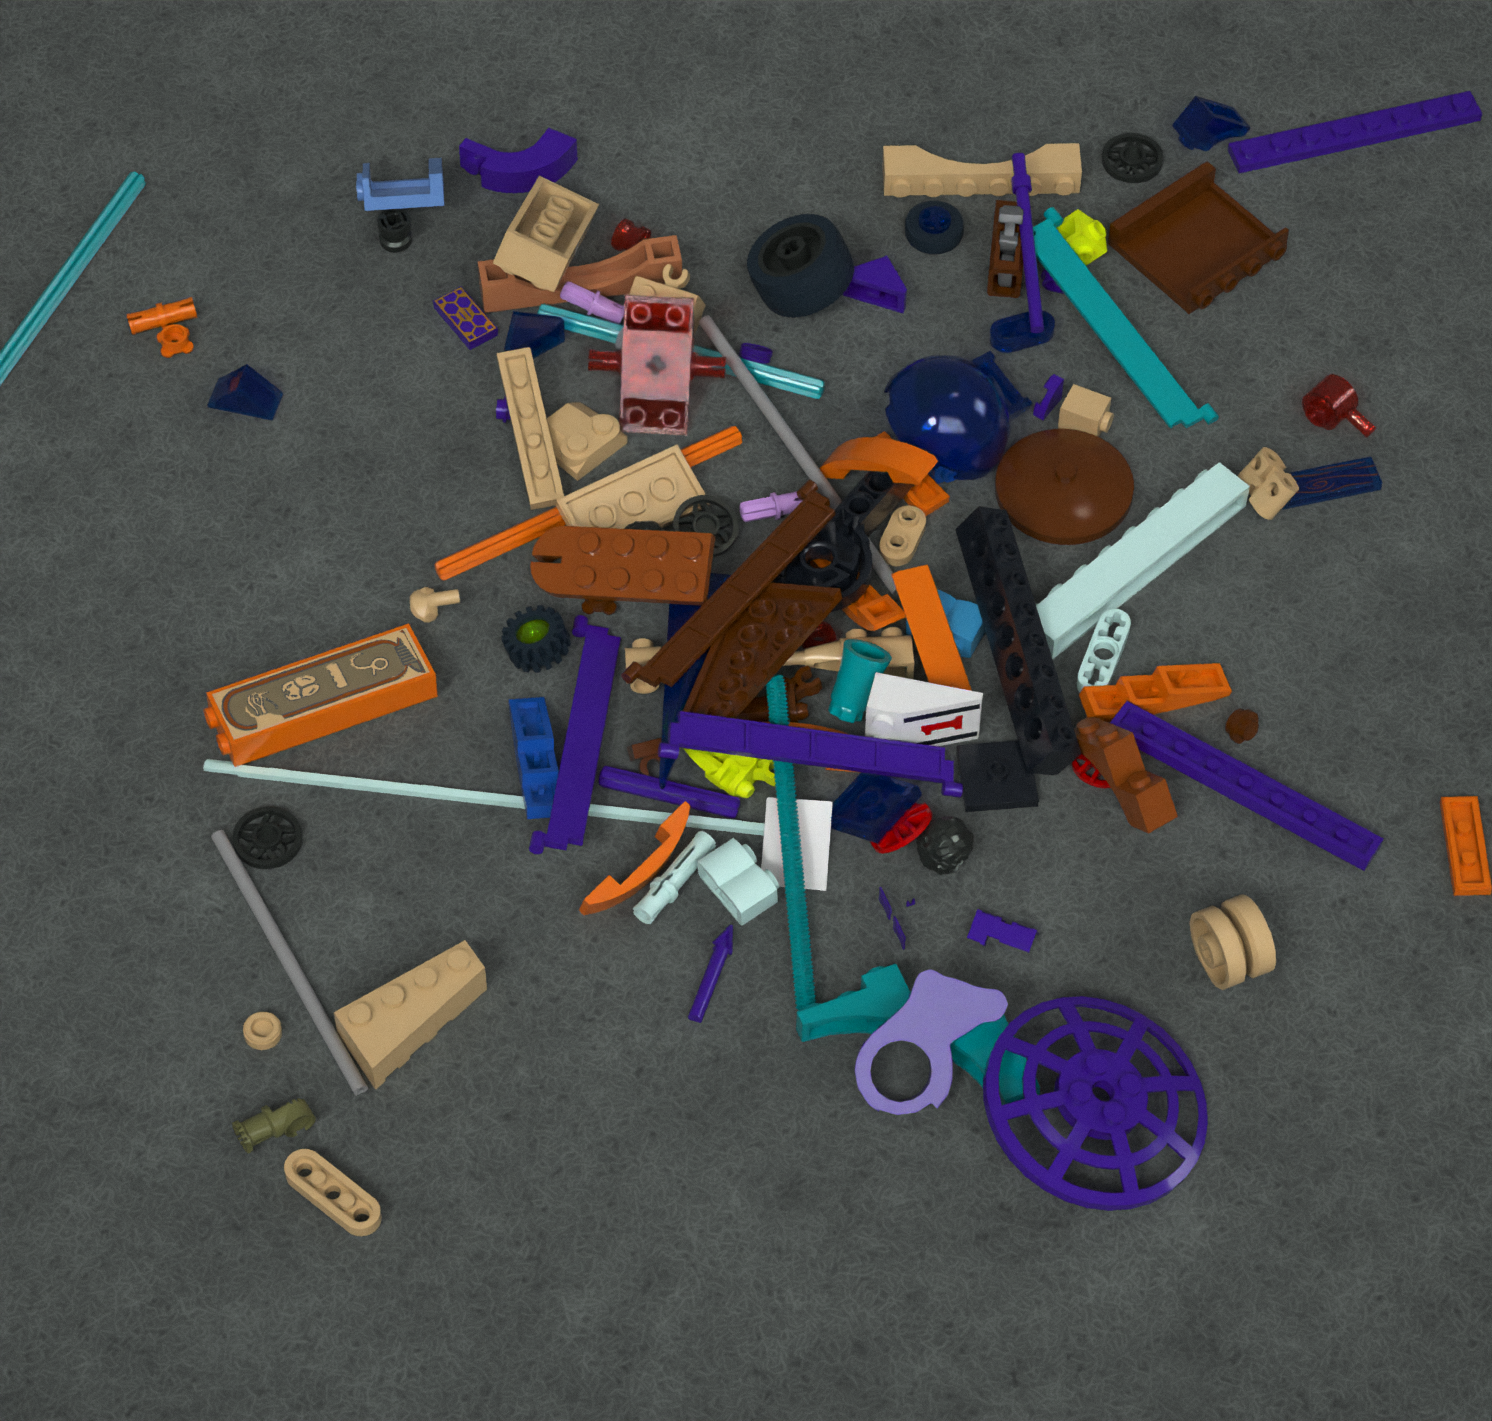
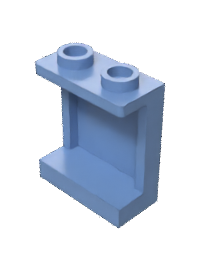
[356,158,444,211]

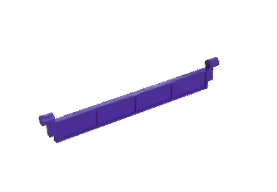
[529,615,621,854]
[658,711,963,798]

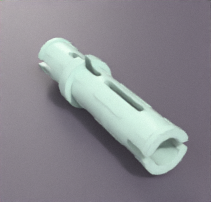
[633,831,716,924]

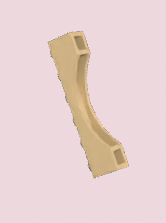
[882,143,1082,198]

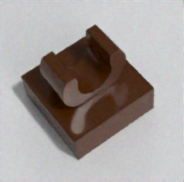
[627,736,668,776]

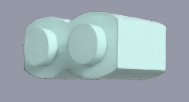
[697,838,779,926]

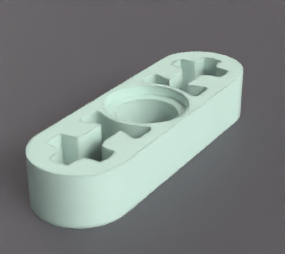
[1077,609,1131,692]

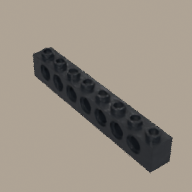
[955,506,1081,775]

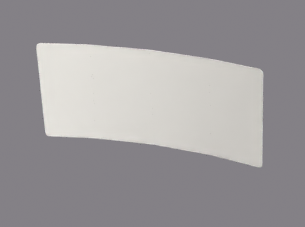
[761,797,832,891]

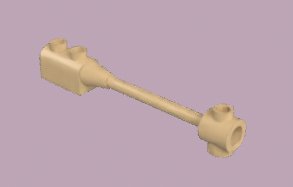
[625,627,914,694]

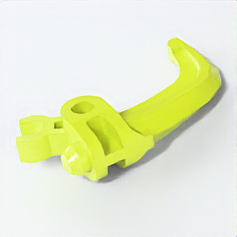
[674,699,776,798]

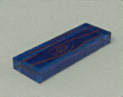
[1282,457,1382,510]

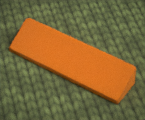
[891,564,972,691]

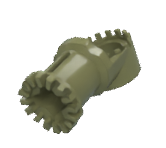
[232,1098,316,1154]

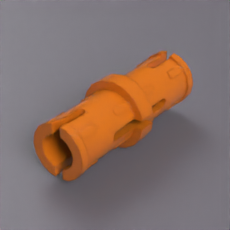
[126,297,198,335]

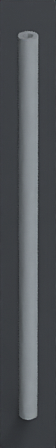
[211,830,368,1096]

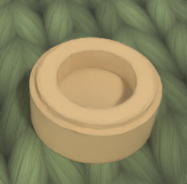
[243,1012,282,1050]

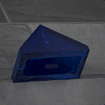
[504,311,565,359]
[207,364,283,421]

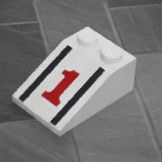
[865,672,983,746]

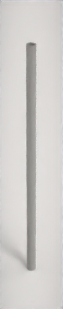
[699,315,898,596]

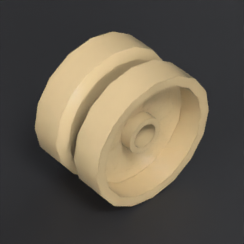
[1190,894,1276,990]

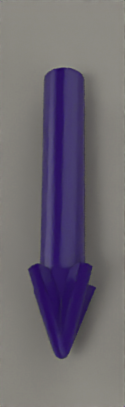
[688,924,733,1023]

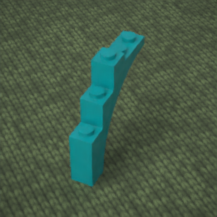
[796,964,1041,1105]

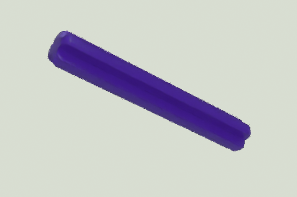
[599,766,740,819]

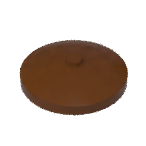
[995,429,1134,545]

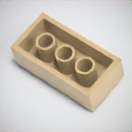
[493,176,599,292]

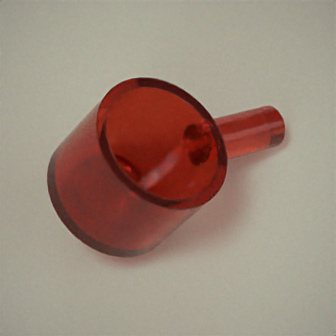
[1302,374,1376,438]

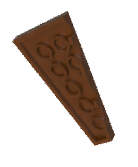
[683,583,843,719]

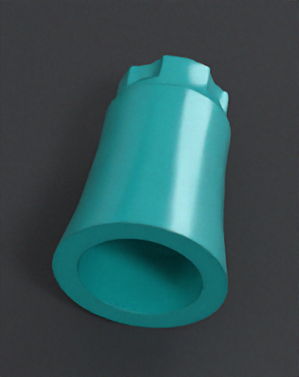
[828,639,892,723]

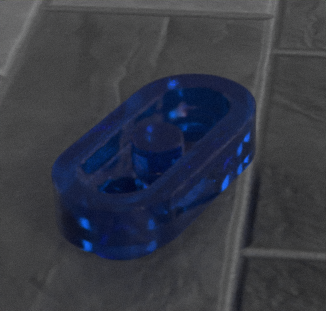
[989,310,1055,353]

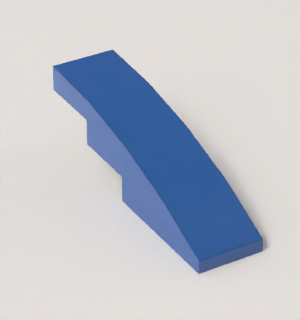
[509,697,559,819]

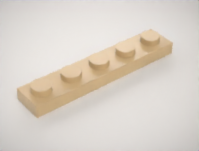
[497,347,564,510]

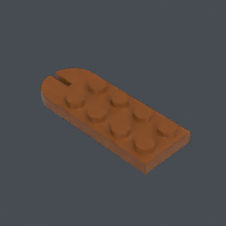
[530,526,715,606]

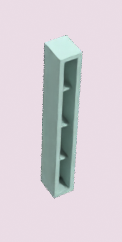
[1035,462,1250,659]

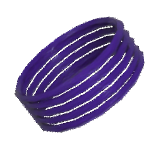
[739,343,773,364]

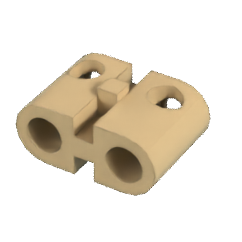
[1238,447,1299,520]

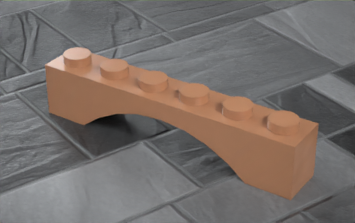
[478,235,682,313]

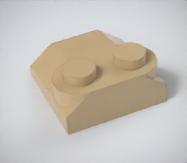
[547,402,627,481]

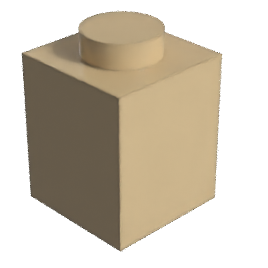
[1058,384,1114,437]

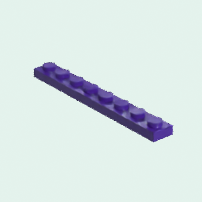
[1227,91,1482,173]
[1110,701,1384,871]

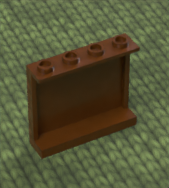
[1108,161,1289,314]

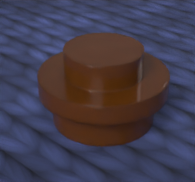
[1225,708,1259,744]

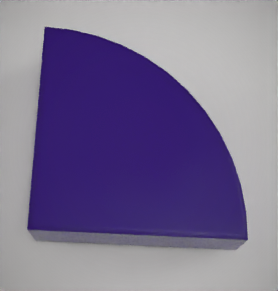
[1033,374,1064,420]

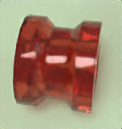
[611,218,651,251]

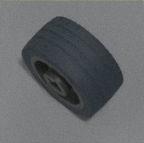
[747,214,854,318]

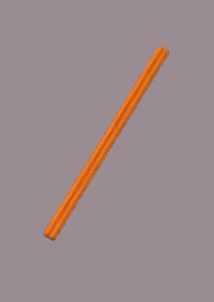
[435,426,742,581]

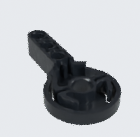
[771,471,914,612]

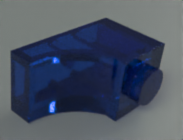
[1172,96,1251,151]

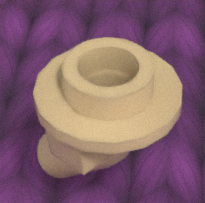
[410,587,460,623]

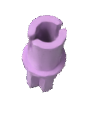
[560,281,626,324]
[739,491,802,522]

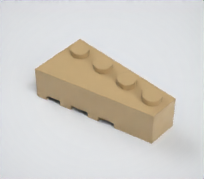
[334,940,487,1090]

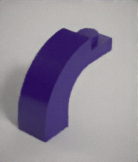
[459,127,578,193]

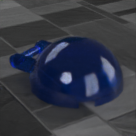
[884,351,1033,480]

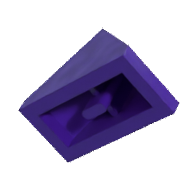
[843,256,907,314]

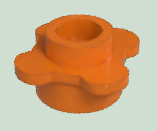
[157,324,194,358]

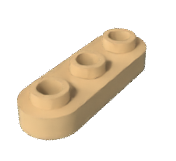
[284,1149,382,1236]

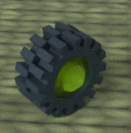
[501,605,571,673]

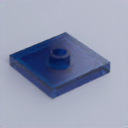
[830,772,922,844]

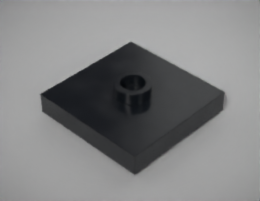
[956,740,1039,812]

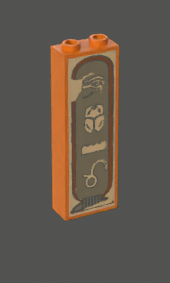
[203,623,438,767]

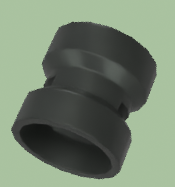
[377,209,412,253]

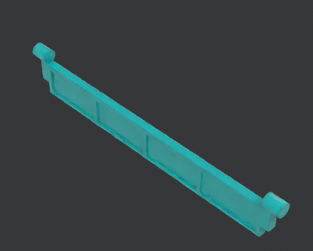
[1033,207,1219,428]

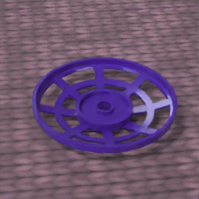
[983,996,1208,1211]

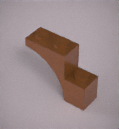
[1074,717,1178,834]

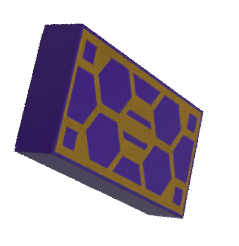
[433,286,498,350]

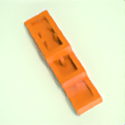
[1079,663,1232,722]

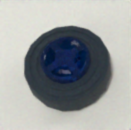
[905,200,964,254]

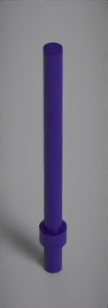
[1011,153,1044,333]

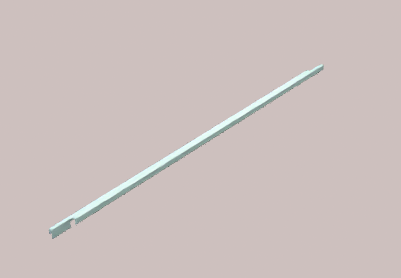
[203,759,765,836]

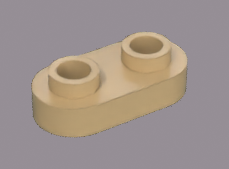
[879,505,926,566]

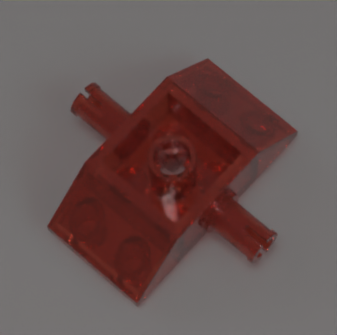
[588,294,726,436]

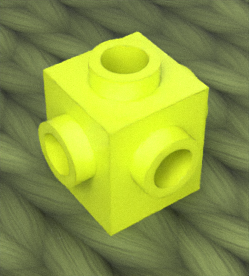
[1056,209,1107,266]

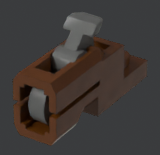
[987,200,1023,298]

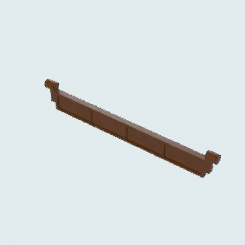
[621,480,836,688]

